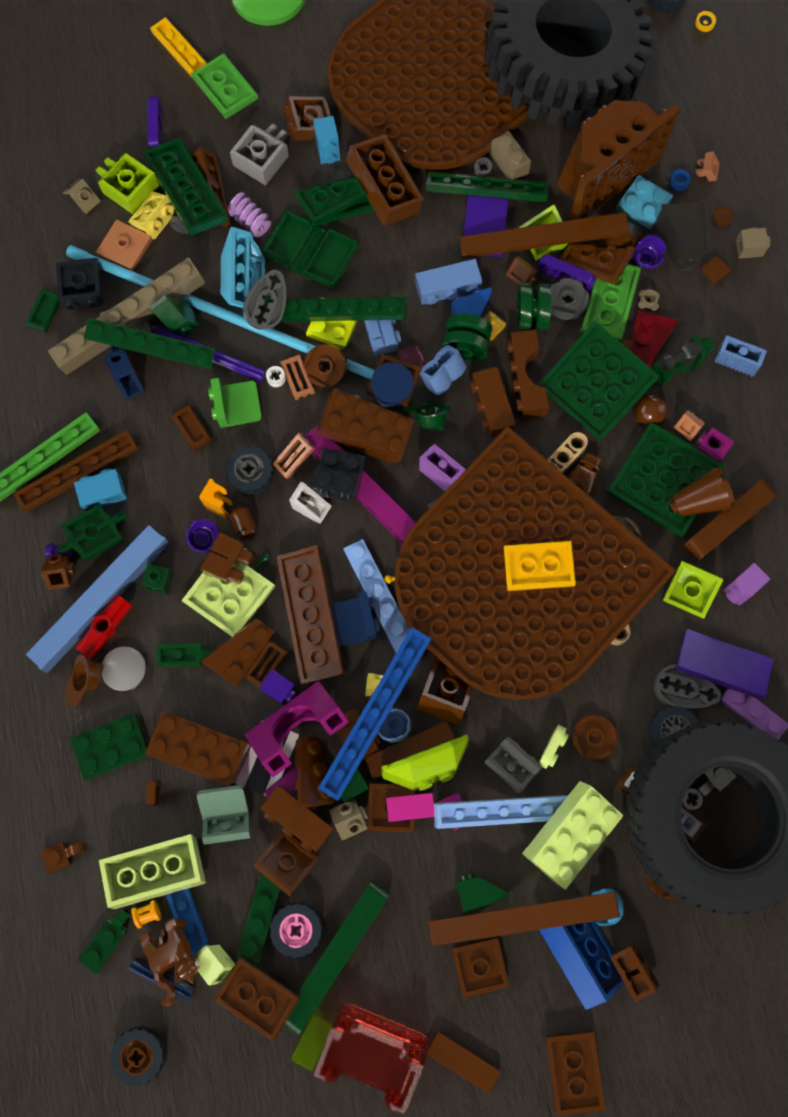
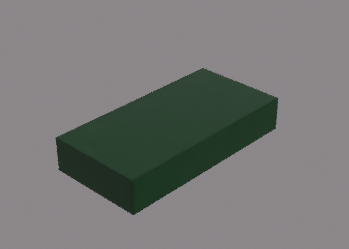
[25,288,60,333]

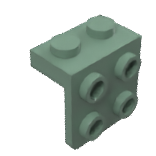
[197,785,250,845]

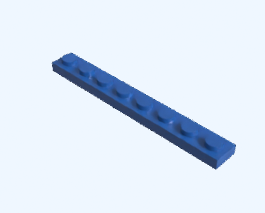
[318,627,431,801]

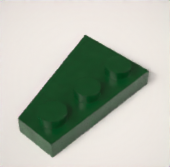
[294,178,367,226]

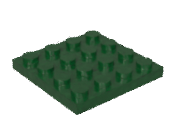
[537,321,660,442]
[607,422,726,538]

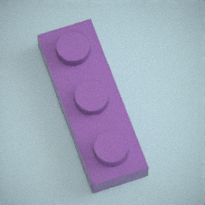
[720,688,788,740]

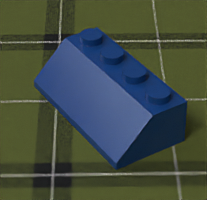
[539,894,625,1010]

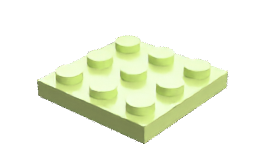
[182,562,275,637]

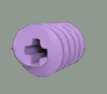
[228,192,271,238]

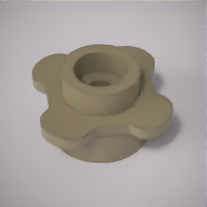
[638,289,660,311]

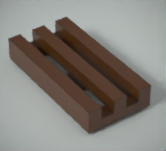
[244,640,288,687]

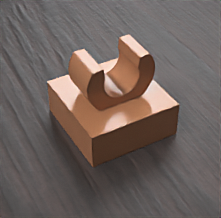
[695,151,720,182]
[674,410,705,441]

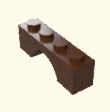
[506,329,549,419]

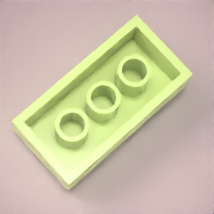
[522,781,623,890]
[99,834,206,909]

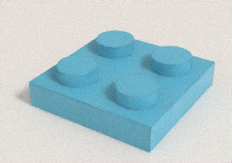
[616,175,673,229]

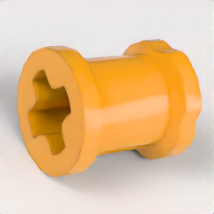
[131,900,161,929]

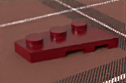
[629,311,679,366]

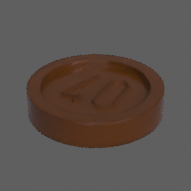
[713,206,734,226]

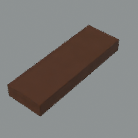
[426,1031,501,1094]

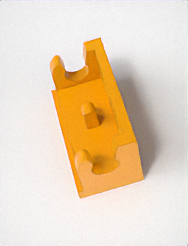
[199,478,233,520]

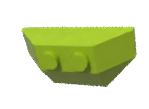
[381,734,469,791]

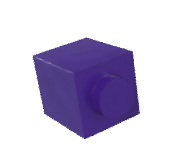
[259,670,296,706]

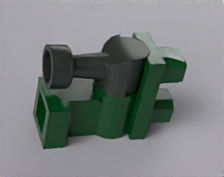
[652,335,715,386]

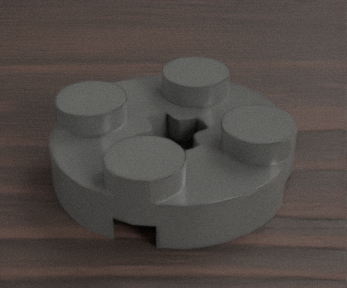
[551,278,589,320]

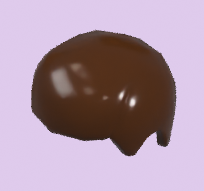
[633,393,668,425]

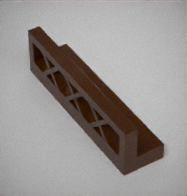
[191,147,231,231]

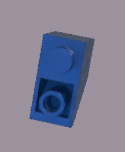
[451,288,492,318]

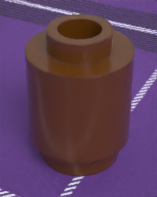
[229,506,257,540]

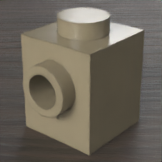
[735,227,770,259]

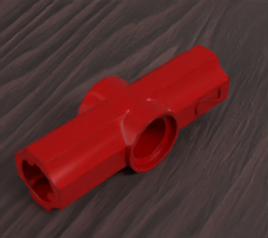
[75,594,133,660]

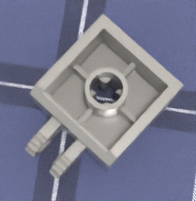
[230,123,289,186]

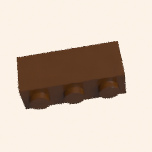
[469,367,516,438]
[261,786,334,852]

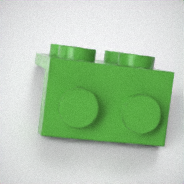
[208,378,262,428]

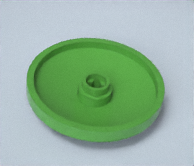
[231,0,306,26]

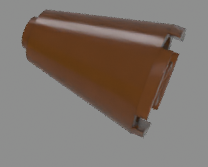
[670,467,735,516]

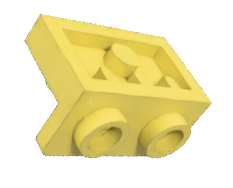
[128,191,176,239]

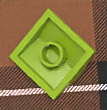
[519,205,569,262]
[663,561,724,619]

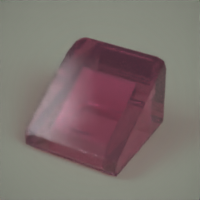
[398,346,427,367]

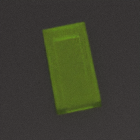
[291,1013,334,1071]

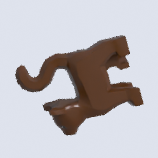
[139,918,200,1007]

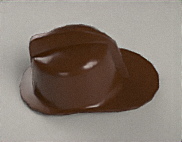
[66,654,103,707]

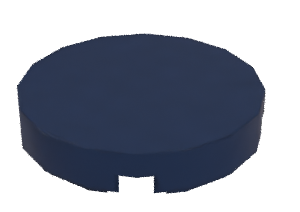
[371,362,414,405]

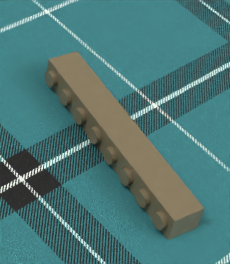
[48,257,205,375]

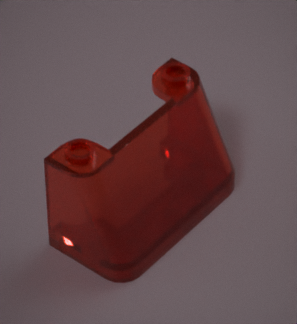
[314,1004,429,1115]

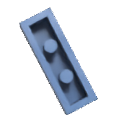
[415,259,482,305]

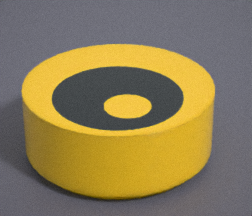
[695,11,716,32]

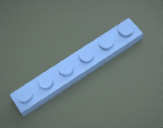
[343,539,410,653]
[434,795,567,829]

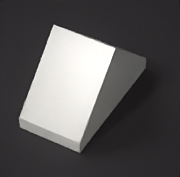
[290,482,331,524]

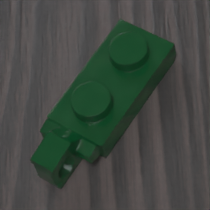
[156,643,215,668]
[77,909,132,975]

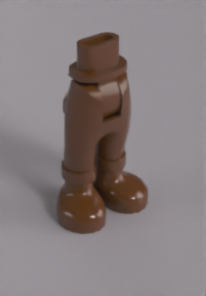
[567,453,601,497]

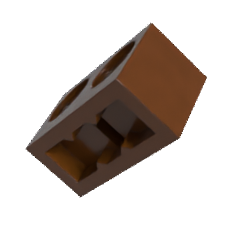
[610,942,660,1003]

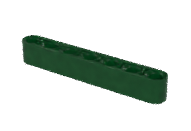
[284,880,391,1036]

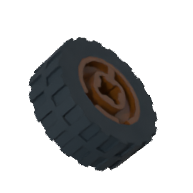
[110,1026,167,1086]

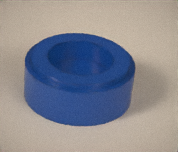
[669,169,691,191]

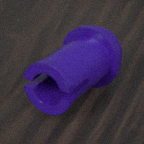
[45,543,75,559]

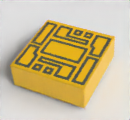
[484,311,506,341]

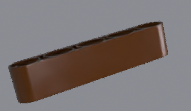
[684,479,778,561]

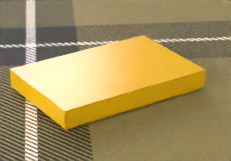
[503,541,576,591]

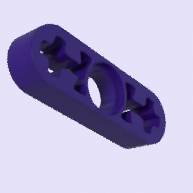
[148,96,161,149]
[537,254,596,290]

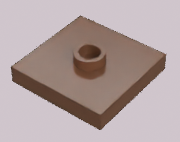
[96,219,153,271]

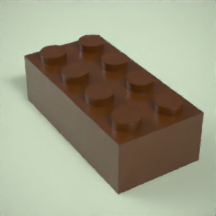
[346,134,424,226]
[315,388,414,465]
[145,711,251,786]

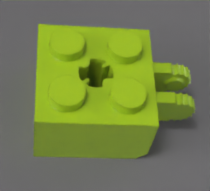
[96,153,159,215]

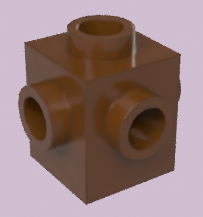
[41,555,75,590]

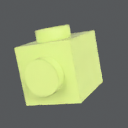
[195,944,235,986]

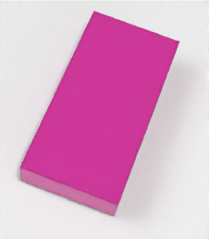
[386,793,434,822]

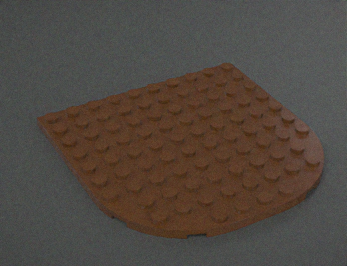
[328,0,529,170]
[395,427,676,700]

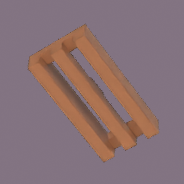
[280,354,315,401]
[272,433,315,479]

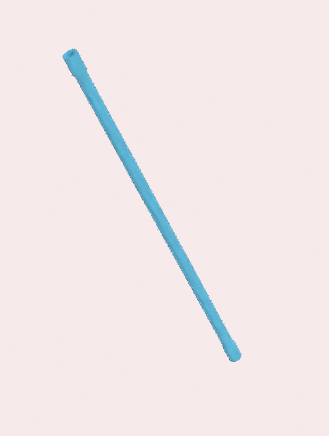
[66,245,375,380]

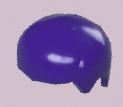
[634,235,667,270]
[186,518,219,553]

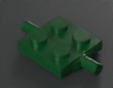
[56,504,127,563]

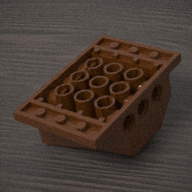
[556,100,680,221]

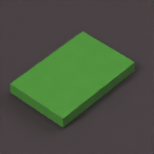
[191,53,258,119]

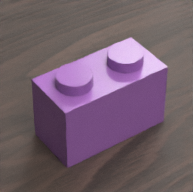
[419,444,466,491]
[724,563,770,606]

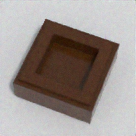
[700,256,731,285]
[145,781,161,805]

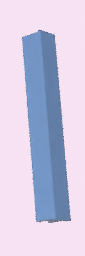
[26,525,170,673]

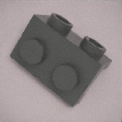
[484,737,542,794]

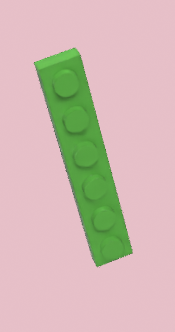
[0,412,100,502]

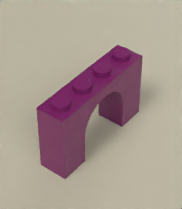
[244,681,349,777]

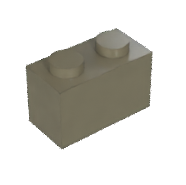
[490,131,531,180]

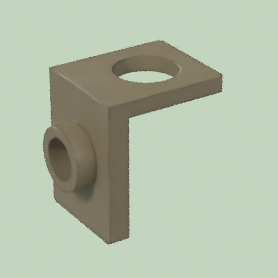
[63,179,100,214]

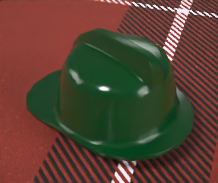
[402,400,451,431]

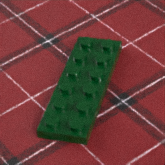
[142,138,228,236]

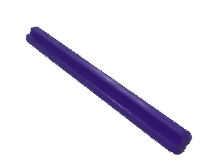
[151,325,266,381]

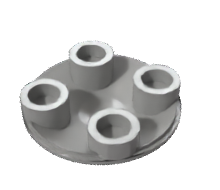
[101,647,146,691]

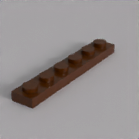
[13,430,139,514]

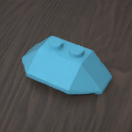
[220,227,265,308]

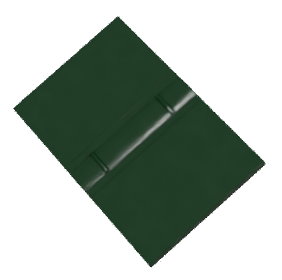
[261,210,360,290]

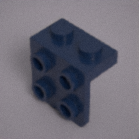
[331,591,380,647]

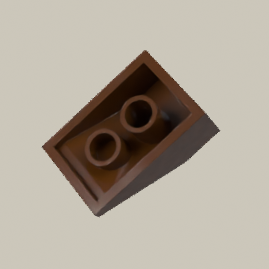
[416,657,473,725]

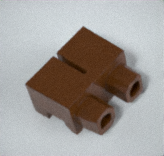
[201,532,254,584]

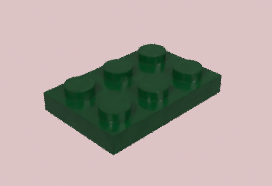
[70,713,148,781]

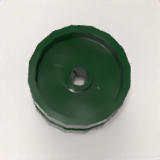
[517,283,552,330]
[442,313,493,361]

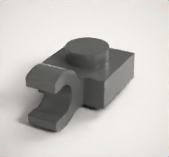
[696,767,736,796]

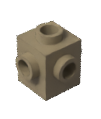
[329,799,368,841]

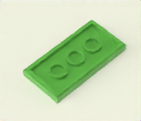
[580,264,641,342]

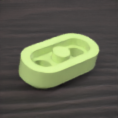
[538,724,569,769]

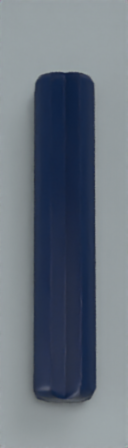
[128,958,195,1000]

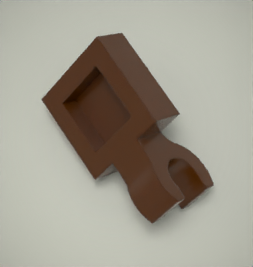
[40,842,85,873]

